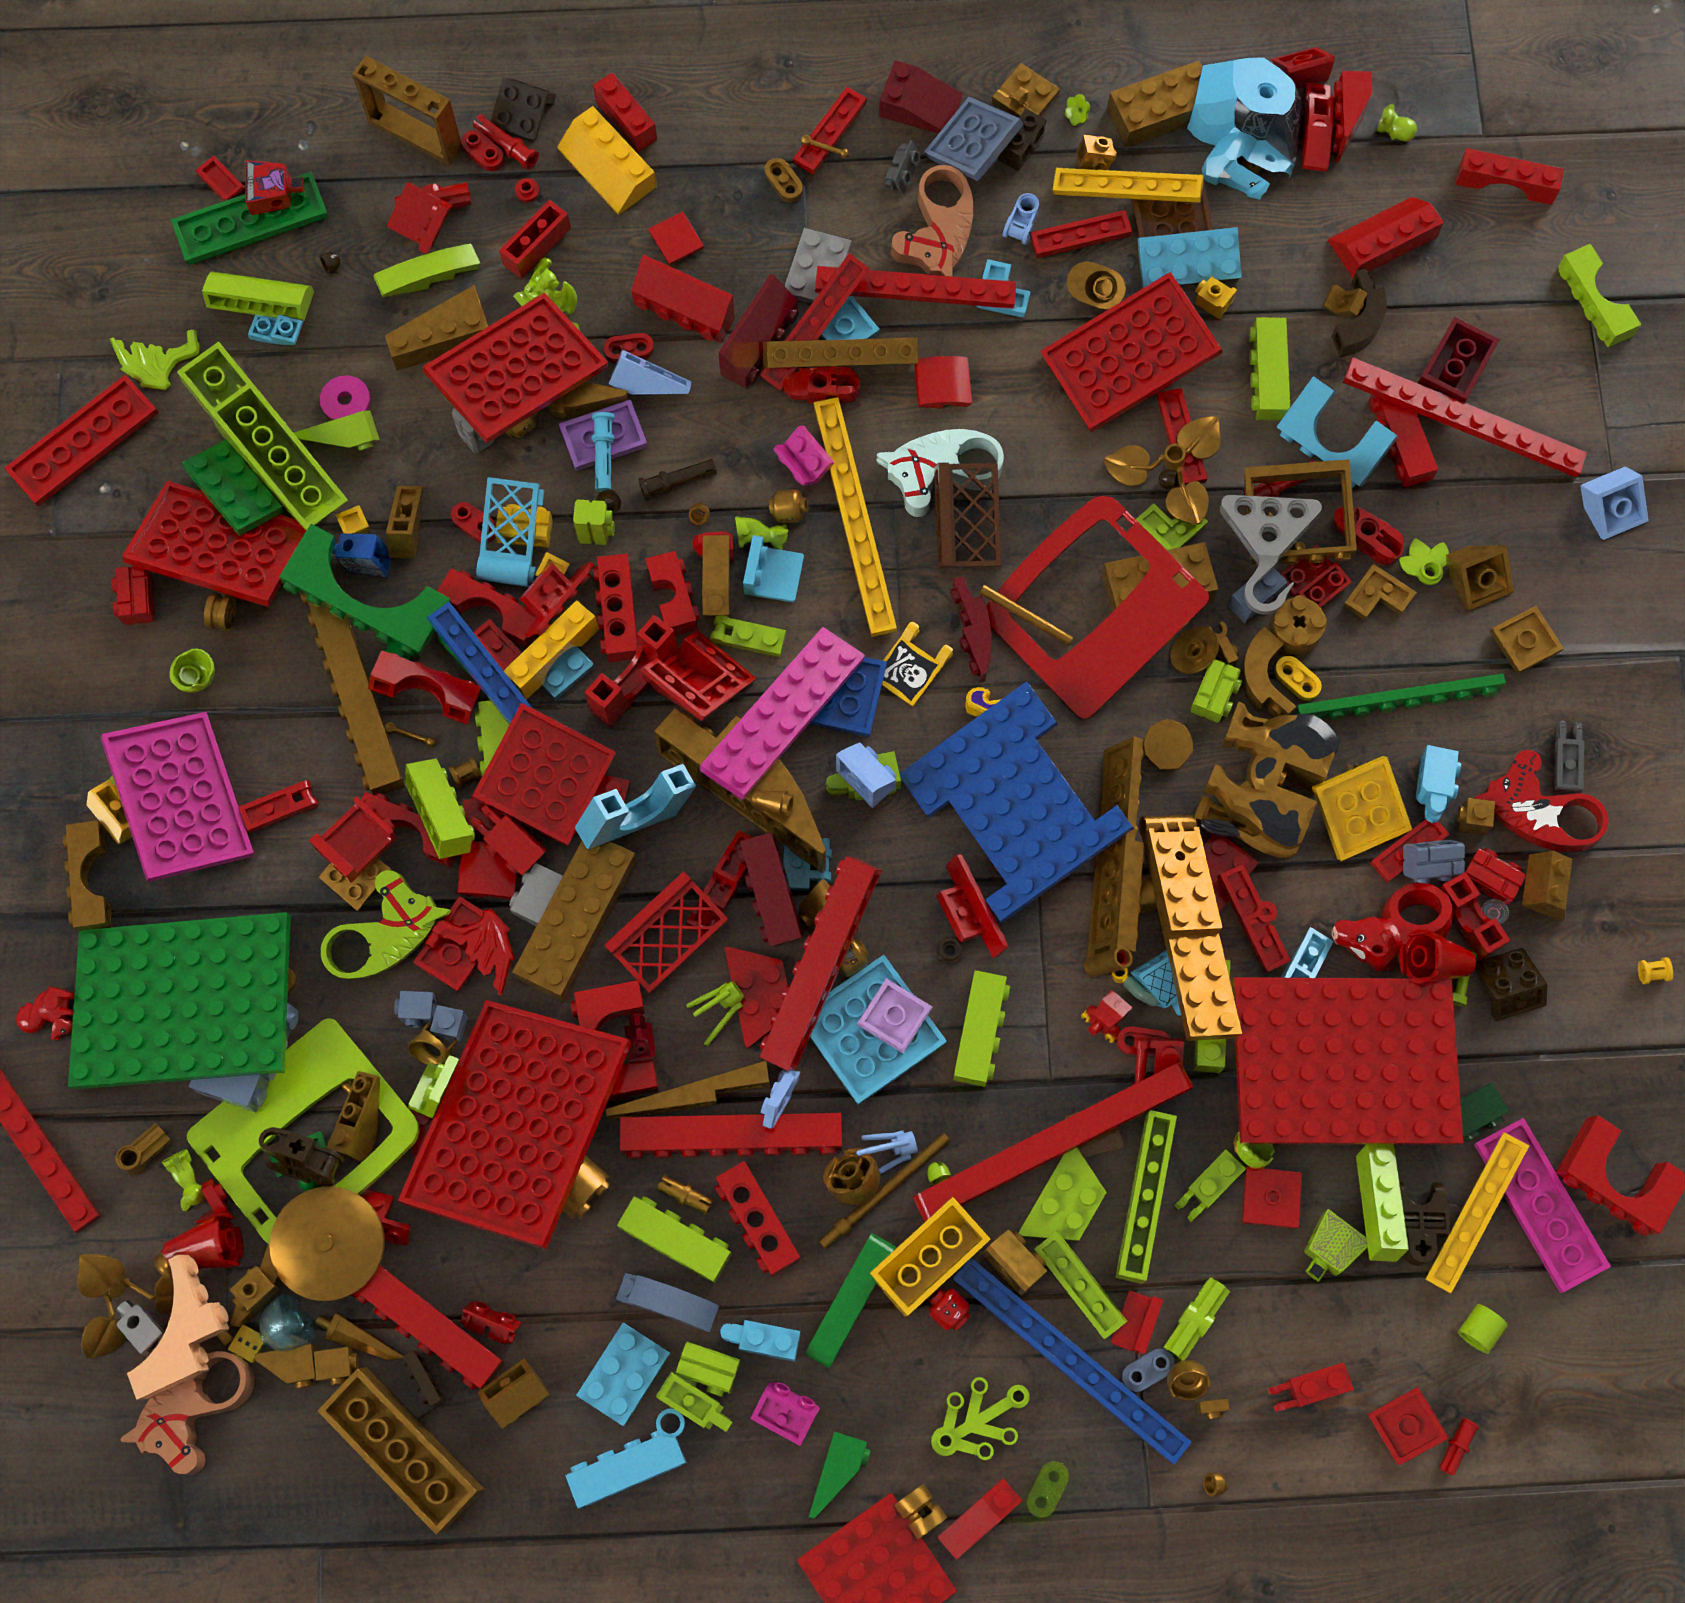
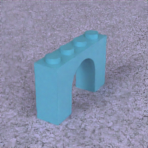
[1277,376,1399,487]
[575,764,696,850]

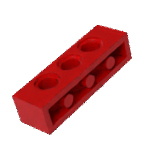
[593,554,638,662]
[714,1161,801,1277]

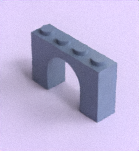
[189,1003,299,1112]

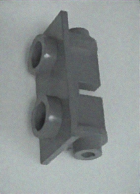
[884,140,921,195]

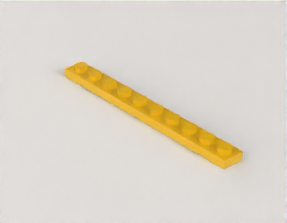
[814,397,897,637]

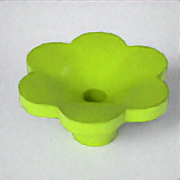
[1065,94,1090,126]

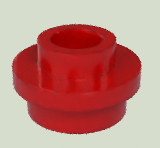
[515,178,540,203]

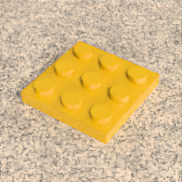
[1312,756,1412,861]

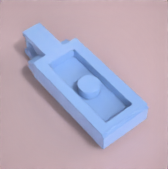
[761,1069,800,1129]

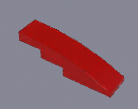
[686,830,753,935]

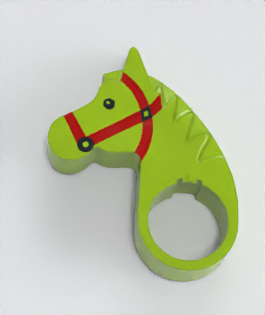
[321,870,451,979]

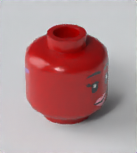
[929,1288,970,1331]

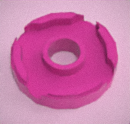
[320,375,371,421]

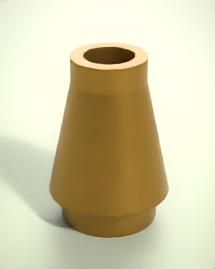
[752,790,794,818]

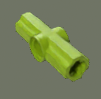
[1163,1277,1230,1361]

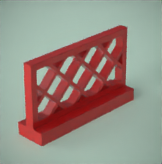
[605,871,729,994]

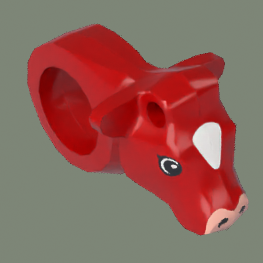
[1332,882,1453,973]

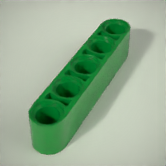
[805,1233,896,1368]

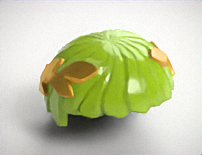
[1233,1132,1275,1169]

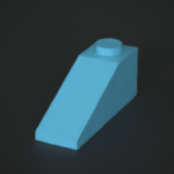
[1280,927,1333,978]

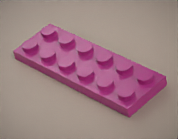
[1474,1118,1611,1293]

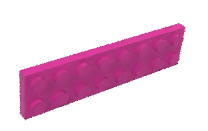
[699,627,865,800]

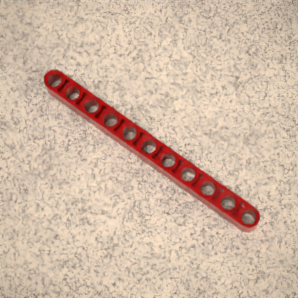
[913,1062,1194,1223]

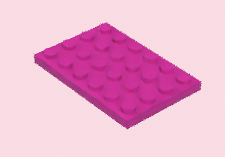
[101,712,254,882]

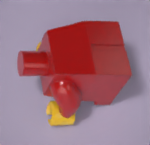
[1081,990,1132,1043]

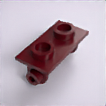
[624,1012,656,1062]

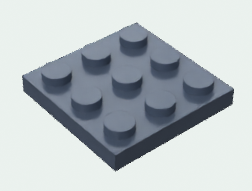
[924,97,1023,181]

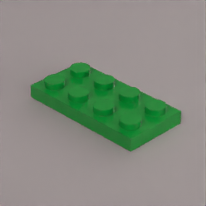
[182,440,283,536]

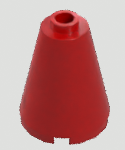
[1399,929,1476,984]
[161,1212,244,1269]

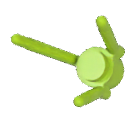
[686,981,745,1046]

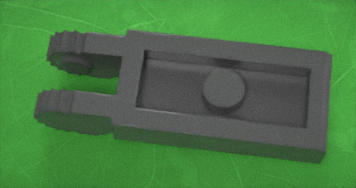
[1554,720,1584,793]

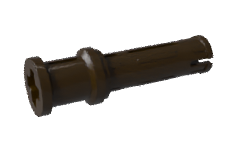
[638,458,717,500]

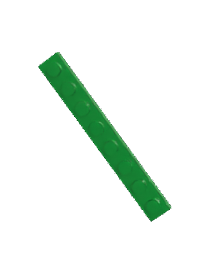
[1293,673,1506,721]

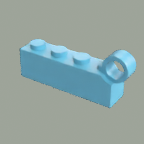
[565,1409,687,1509]

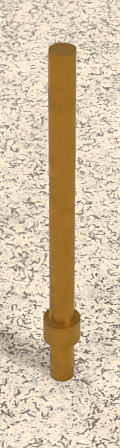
[818,1133,950,1250]

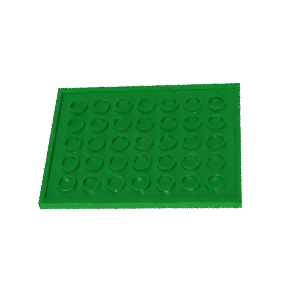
[68,912,291,1090]

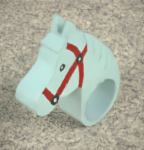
[877,429,1004,517]

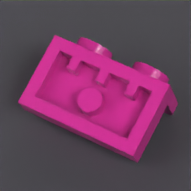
[773,426,835,486]
[750,1381,820,1446]

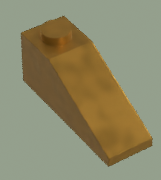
[547,382,629,418]
[386,486,423,559]
[702,535,730,615]

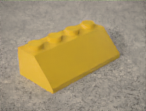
[557,106,657,215]
[870,1197,991,1316]

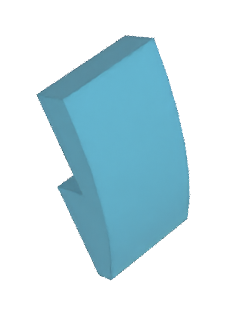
[248,315,303,345]

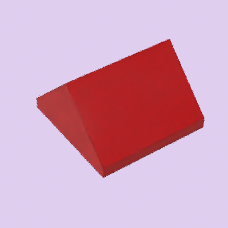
[1271,47,1335,89]

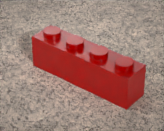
[1369,395,1438,488]

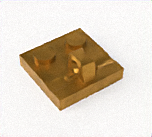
[992,63,1060,118]

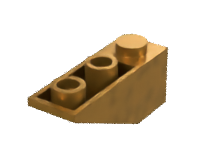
[326,1071,380,1163]

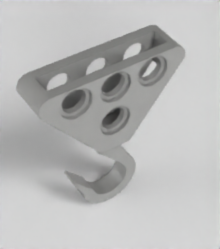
[1220,495,1322,615]

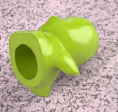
[1377,104,1417,142]

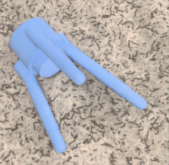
[856,1130,917,1175]

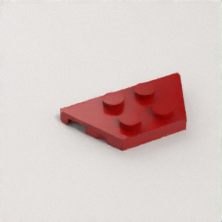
[725,947,788,1049]

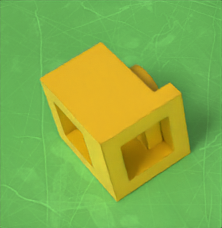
[1195,276,1237,319]

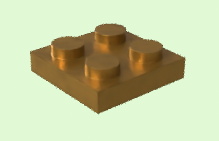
[1490,606,1564,675]

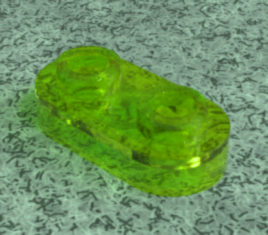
[1026,1461,1069,1517]

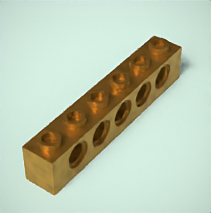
[763,338,918,368]

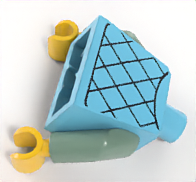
[1112,950,1181,1015]

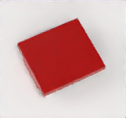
[648,211,704,266]

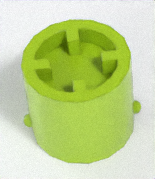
[1457,1304,1508,1354]

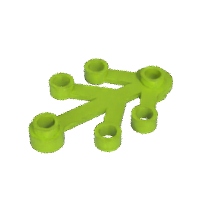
[931,1377,1030,1460]

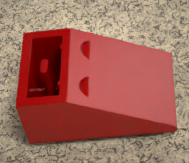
[1330,71,1373,162]

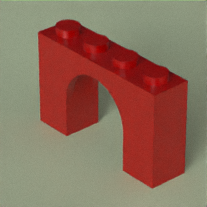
[584,615,678,728]
[571,980,659,1101]
[1556,1115,1685,1236]

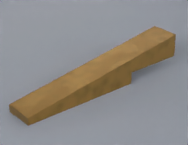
[606,1061,770,1120]

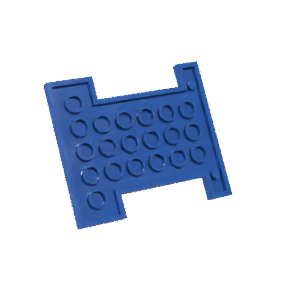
[900,681,1134,923]

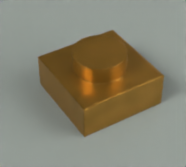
[1196,1399,1230,1419]

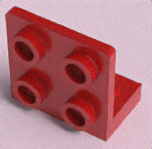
[387,182,453,254]

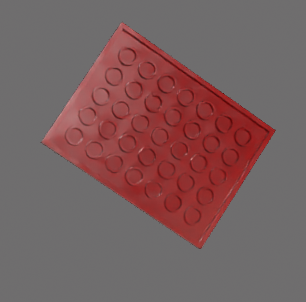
[1232,977,1463,1145]
[398,1000,631,1249]

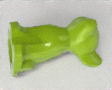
[735,516,788,550]
[162,1149,205,1211]

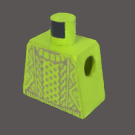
[1304,1209,1368,1281]

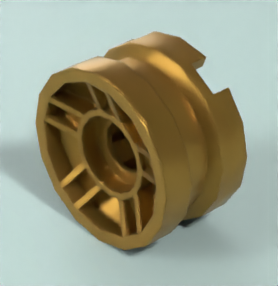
[204,593,236,632]

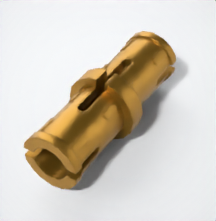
[657,1174,714,1215]

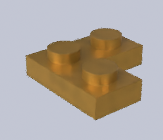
[1343,564,1417,621]

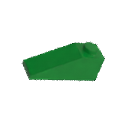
[809,1432,871,1519]

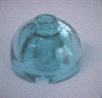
[259,1294,315,1352]

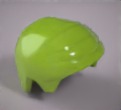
[170,649,215,693]

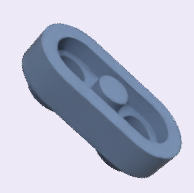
[1121,1349,1175,1392]

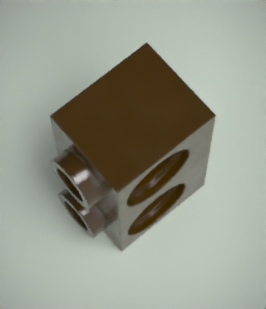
[998,108,1046,172]

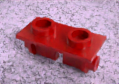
[460,1301,522,1345]

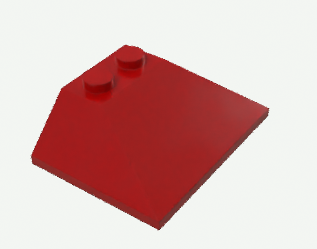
[641,630,757,721]

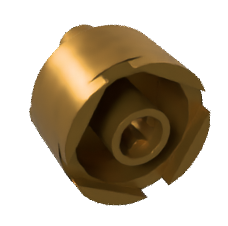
[1269,595,1327,656]
[563,1155,610,1219]

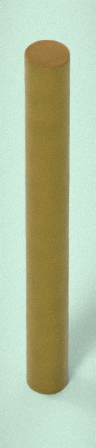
[979,585,1073,645]

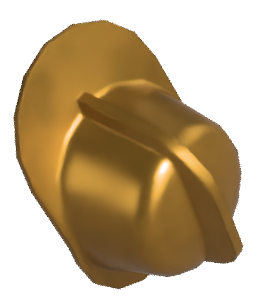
[1067,261,1126,309]

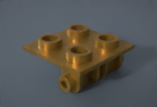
[319,858,391,911]

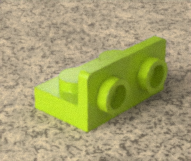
[408,1055,459,1119]

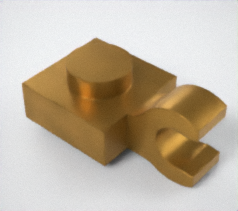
[1208,621,1239,667]

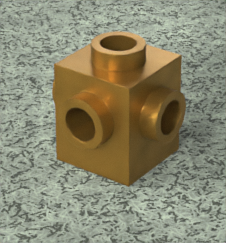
[1076,135,1116,170]

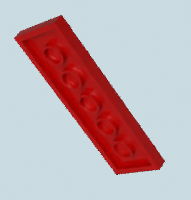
[4,375,159,507]

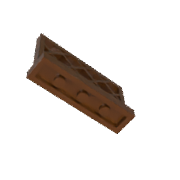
[934,462,1002,569]

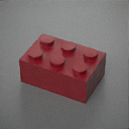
[1417,317,1500,403]

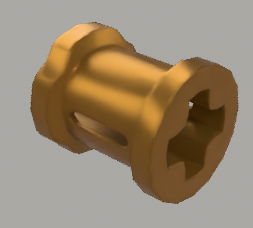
[448,756,482,788]

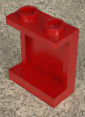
[309,796,397,884]

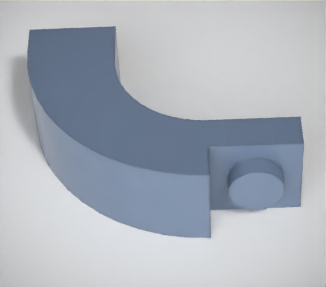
[616,1273,719,1333]

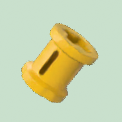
[1638,957,1673,984]

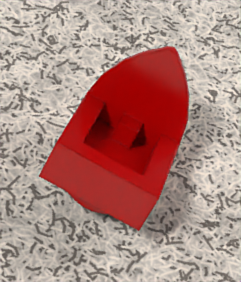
[196,1178,231,1224]

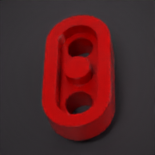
[461,130,504,172]
[603,333,654,364]
[451,502,496,543]
[1116,1026,1170,1059]

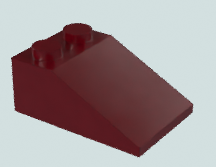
[879,60,963,134]

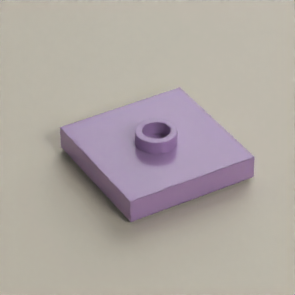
[857,978,932,1054]

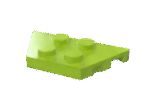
[1019,1148,1107,1241]

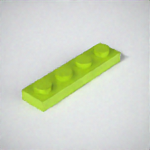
[1034,1231,1127,1340]

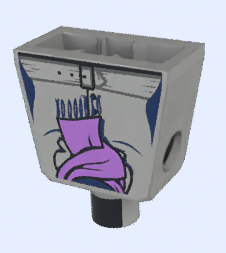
[116,1300,167,1357]

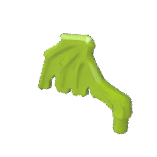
[110,330,200,390]

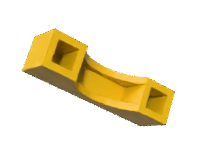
[504,600,599,700]

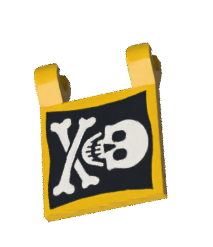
[882,622,953,707]

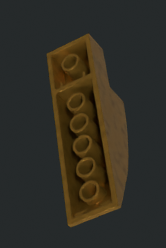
[654,709,826,874]

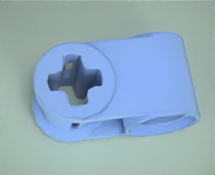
[1003,193,1039,245]

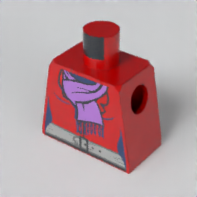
[246,161,304,215]

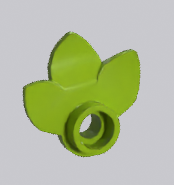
[1399,538,1449,585]

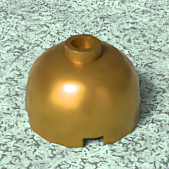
[823,1148,881,1205]

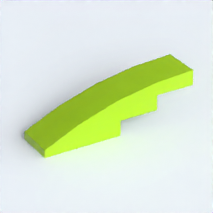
[374,243,480,297]

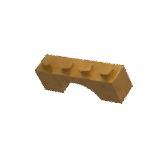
[63,820,113,932]

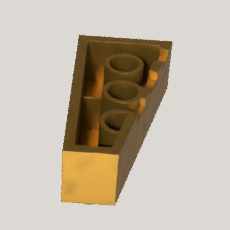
[385,285,488,371]

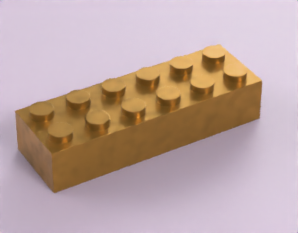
[512,841,637,1002]
[318,1367,484,1535]

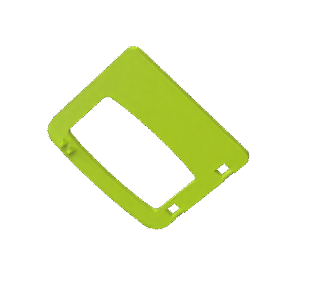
[187,1018,419,1245]

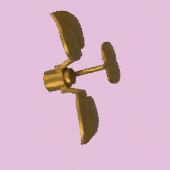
[1104,416,1221,525]
[77,1254,200,1359]

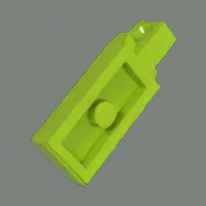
[656,1371,733,1432]

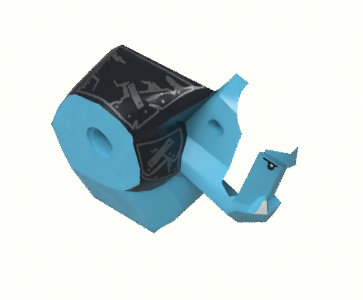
[1187,58,1304,200]

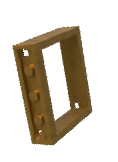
[352,55,463,166]
[1244,459,1357,567]

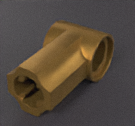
[115,1123,172,1175]

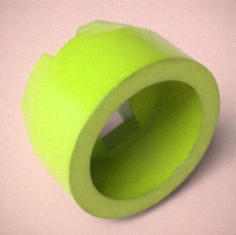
[927,1162,951,1185]

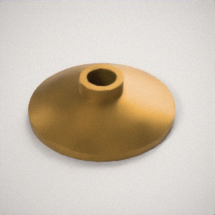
[1170,626,1219,674]

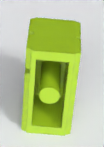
[573,499,615,545]
[1190,659,1242,723]
[676,1341,741,1397]

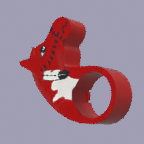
[1474,750,1609,852]

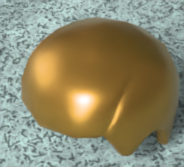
[1167,1360,1211,1400]

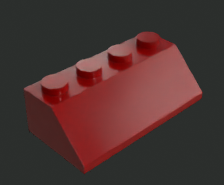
[1328,197,1444,278]
[631,254,735,343]

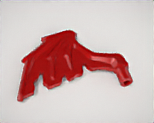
[425,909,515,996]

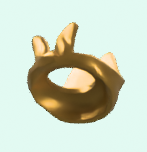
[408,1021,458,1065]

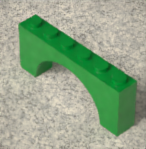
[279,524,451,657]

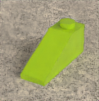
[294,411,380,451]

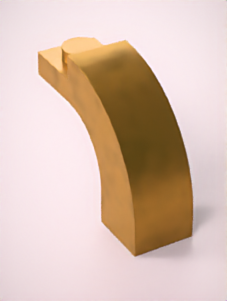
[1241,627,1296,717]

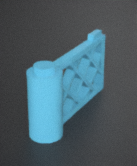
[476,477,544,587]

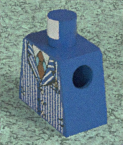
[331,533,393,578]

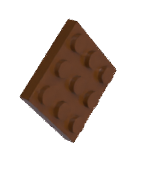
[1131,182,1213,238]

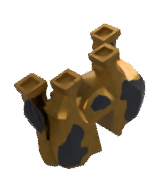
[1194,701,1340,858]

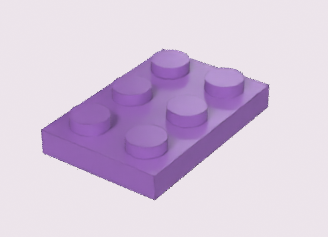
[559,400,648,471]

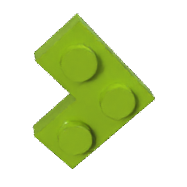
[1136,503,1208,550]

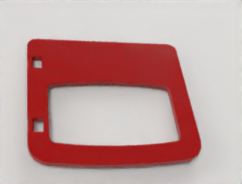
[987,496,1210,719]

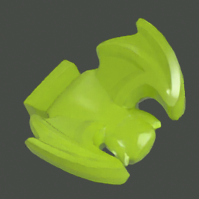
[514,258,577,315]

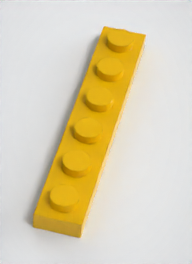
[1053,168,1204,202]
[1425,1132,1529,1294]

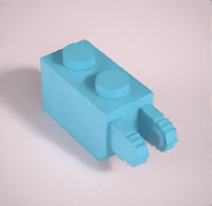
[1415,745,1461,823]

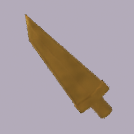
[315,1312,404,1360]

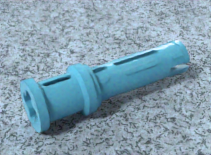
[592,412,615,492]

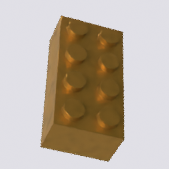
[1107,61,1203,148]
[1102,542,1218,612]

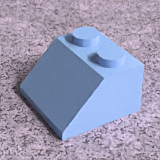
[1580,466,1649,540]
[836,742,896,808]

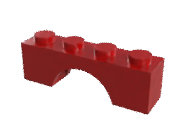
[1455,148,1564,205]
[437,568,537,649]
[368,650,481,725]
[361,792,457,868]

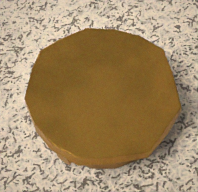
[1143,719,1193,770]

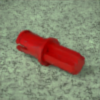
[1439,1418,1479,1476]

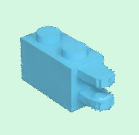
[720,1320,801,1362]

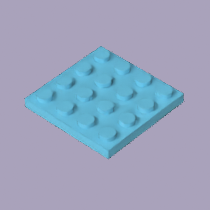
[810,955,947,1105]

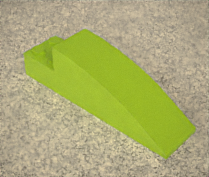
[177,341,348,531]

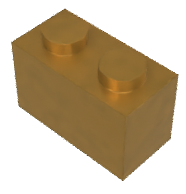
[477,1358,549,1429]

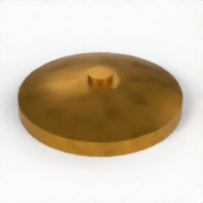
[270,1187,385,1301]

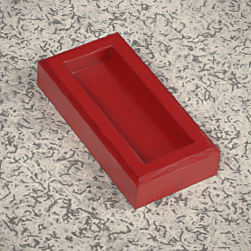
[195,156,246,201]

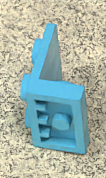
[743,535,804,603]

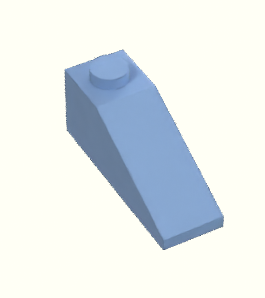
[609,350,691,394]

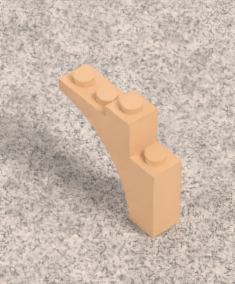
[127,1255,229,1400]

